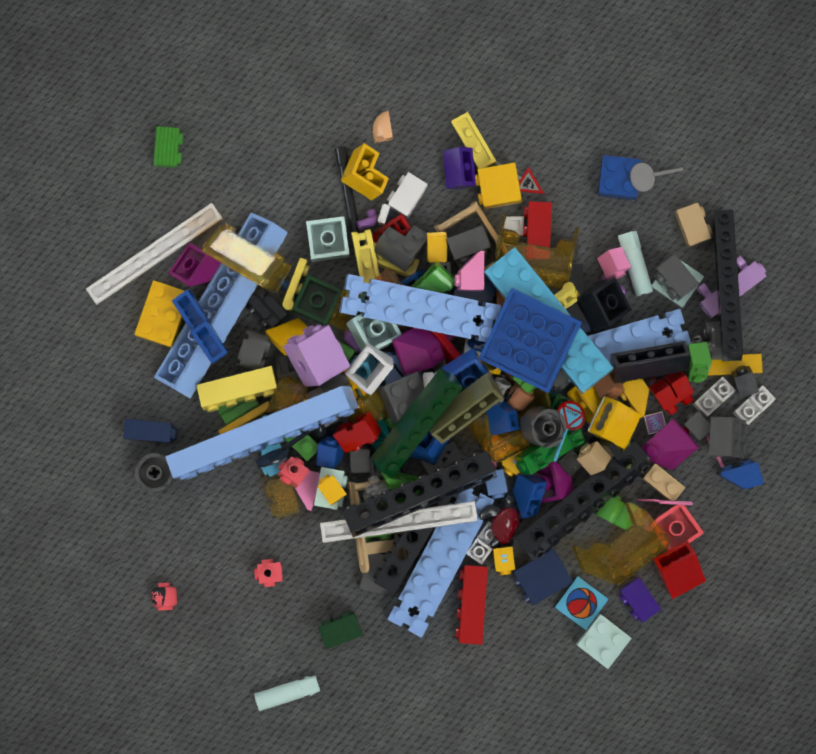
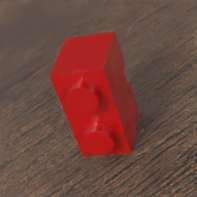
[333,411,381,453]

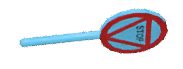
[553,401,586,461]

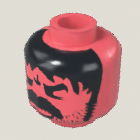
[152,583,177,611]

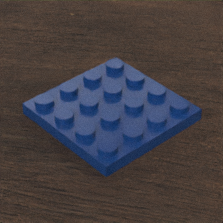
[478,288,583,393]

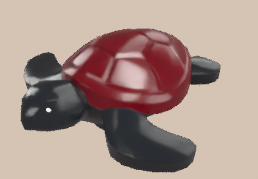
[479,493,520,549]

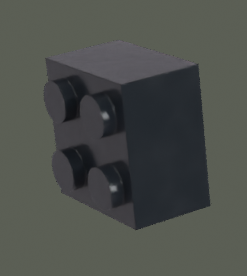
[577,276,632,331]

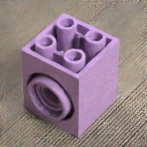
[283,324,350,387]

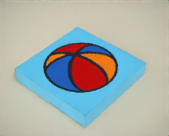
[555,576,609,630]

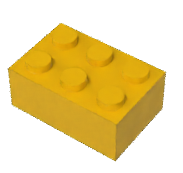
[134,280,184,348]

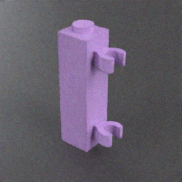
[697,255,767,319]

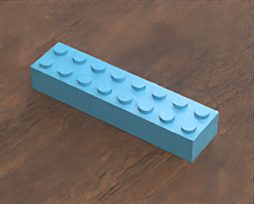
[484,247,613,395]

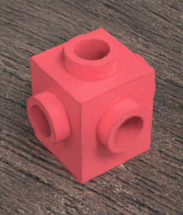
[277,456,310,488]
[254,559,283,587]

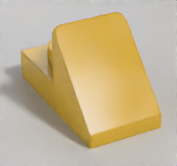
[426,232,447,263]

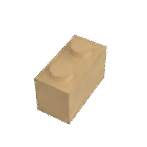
[675,203,712,248]
[642,463,686,501]

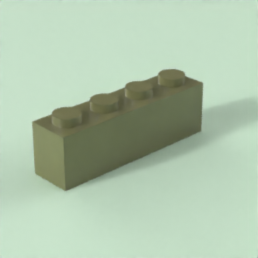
[430,373,504,444]

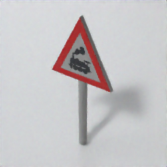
[494,161,544,194]

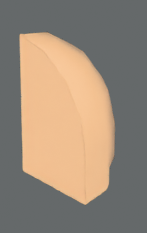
[373,111,393,143]

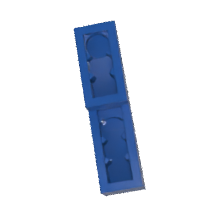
[172,290,228,364]

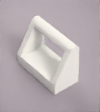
[345,344,394,395]

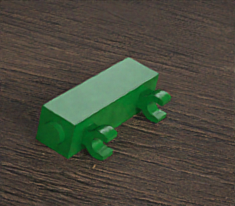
[514,428,586,475]

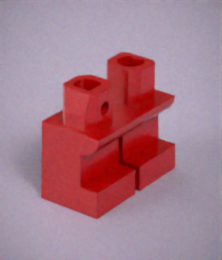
[648,372,694,415]

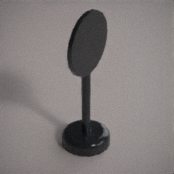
[256,423,326,467]

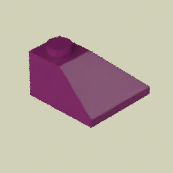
[168,242,221,287]
[392,327,445,375]
[641,418,699,470]
[534,461,574,503]

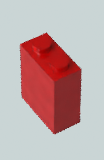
[653,541,706,599]

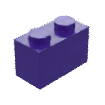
[443,147,476,189]
[619,577,662,623]

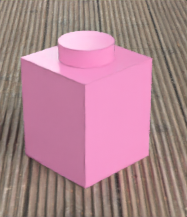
[597,247,631,279]

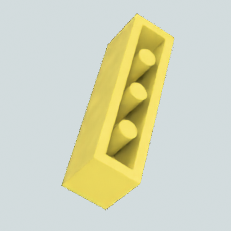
[196,366,279,412]

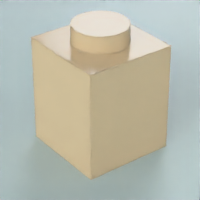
[577,441,611,475]

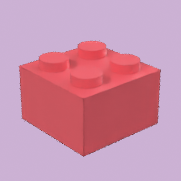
[648,505,704,551]

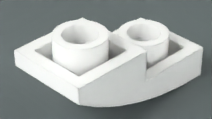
[692,377,736,418]
[733,385,776,425]
[466,521,494,565]

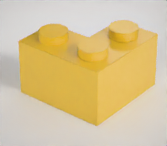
[341,143,389,200]

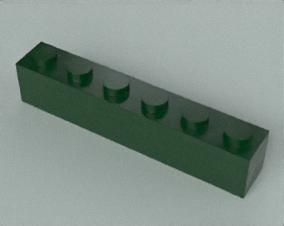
[371,368,463,477]

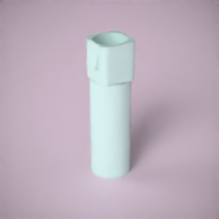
[618,231,653,297]
[254,675,320,711]

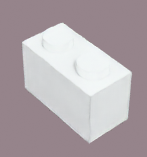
[387,172,428,219]

